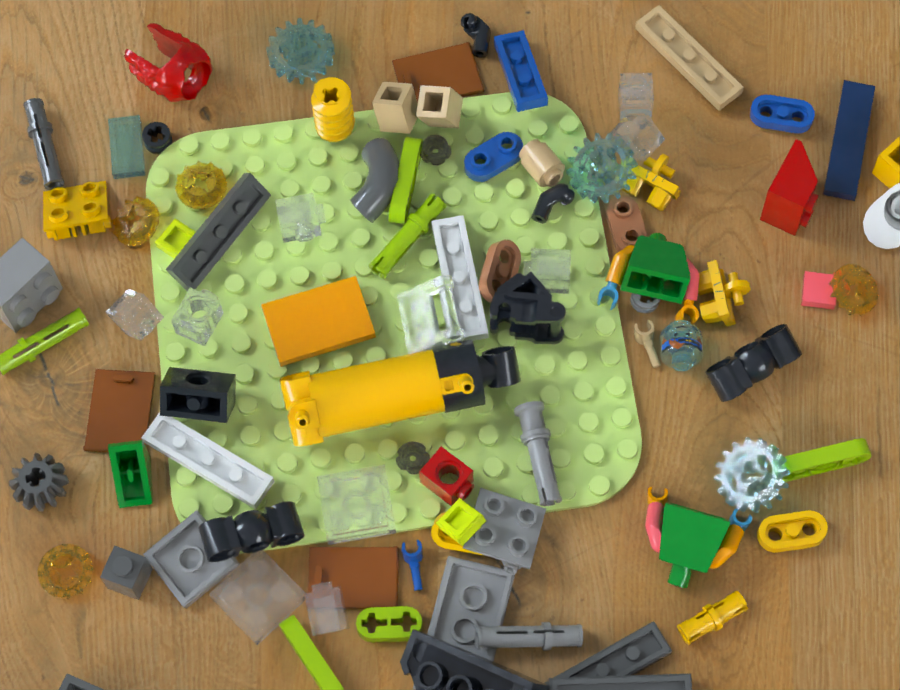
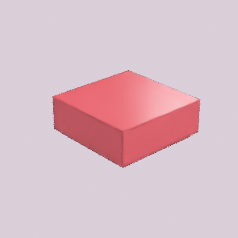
[801,271,838,310]

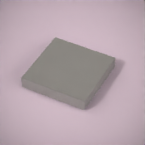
[143,510,240,609]

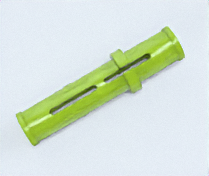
[369,193,446,279]
[0,307,89,376]

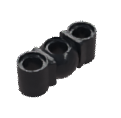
[705,324,802,402]
[198,501,305,562]

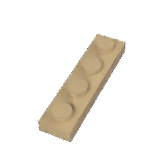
[635,5,744,111]

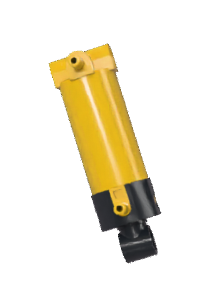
[280,339,521,446]

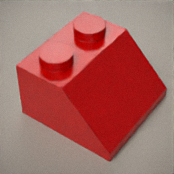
[760,139,819,236]

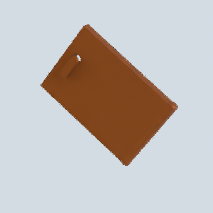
[392,42,485,103]
[83,369,156,453]
[307,546,399,609]

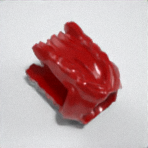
[124,23,213,102]

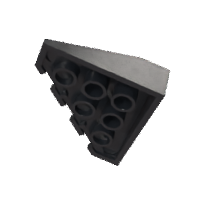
[400,629,550,690]

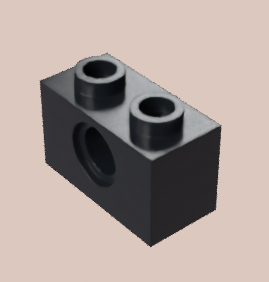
[160,367,236,423]

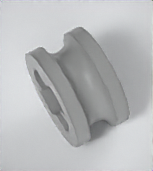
[630,293,660,313]

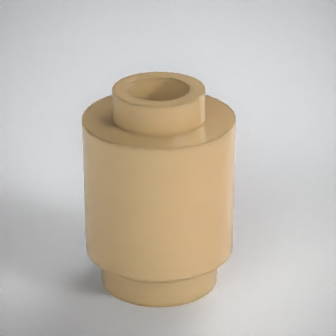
[519,139,565,187]

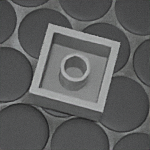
[0,237,63,333]

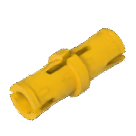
[677,590,748,645]

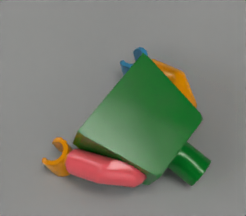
[597,233,699,327]
[645,487,752,588]

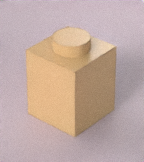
[372,82,418,134]
[416,85,463,128]

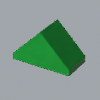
[108,440,153,508]

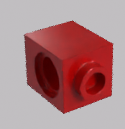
[419,446,474,506]

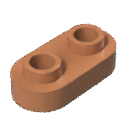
[606,196,648,252]
[479,240,521,303]

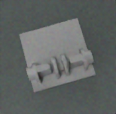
[463,488,546,574]

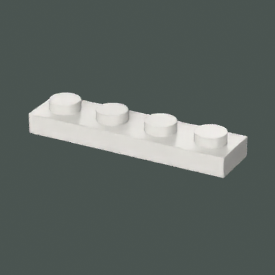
[431,215,489,342]
[141,412,275,510]

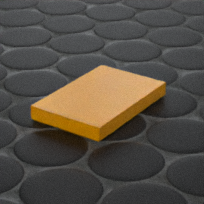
[261,276,376,367]

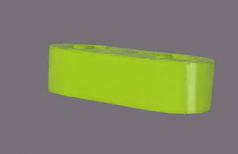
[356,606,423,643]

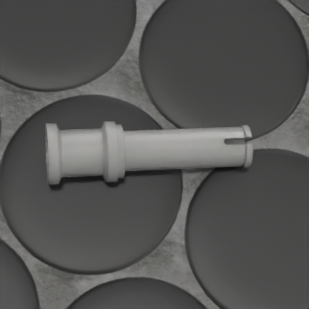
[514,401,562,507]

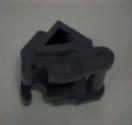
[490,272,566,344]

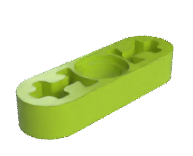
[389,137,423,224]
[771,438,872,482]
[278,615,344,690]

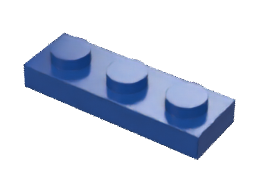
[494,30,548,112]

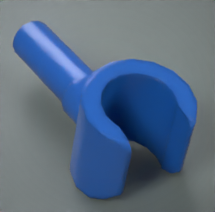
[401,540,423,591]

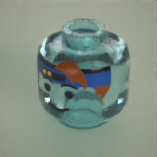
[659,320,704,371]

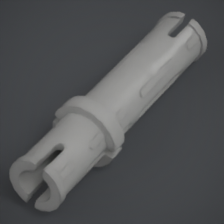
[475,622,583,651]

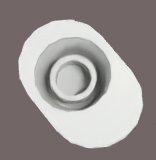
[863,183,900,249]

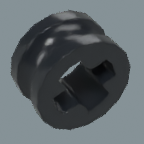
[142,122,173,154]

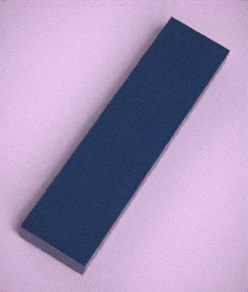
[823,80,875,201]

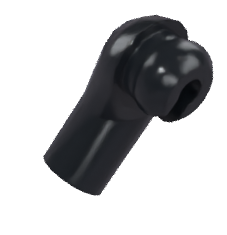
[461,13,491,58]
[531,183,575,224]

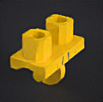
[620,153,681,211]
[698,260,751,327]

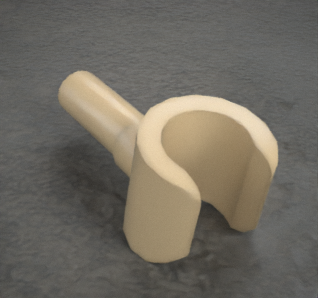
[634,320,661,368]

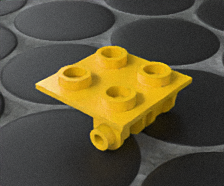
[43,181,112,241]

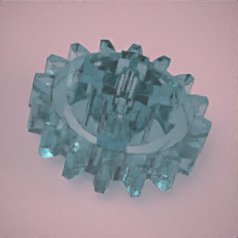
[266,18,335,84]
[566,133,638,203]
[714,437,790,513]

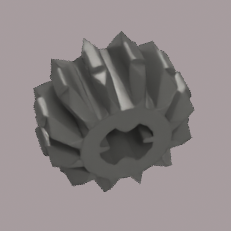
[9,453,69,512]

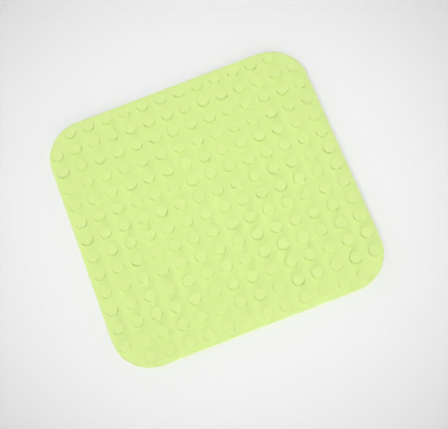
[146,92,642,554]

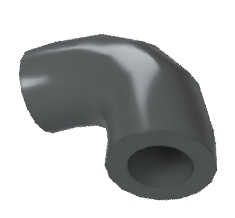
[350,138,400,223]

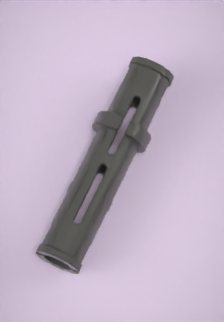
[23,98,65,190]

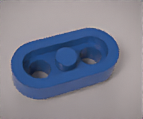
[750,94,815,134]
[464,132,523,182]

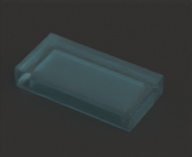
[108,115,146,179]

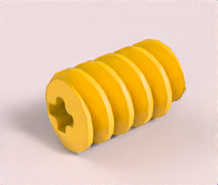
[311,77,355,142]

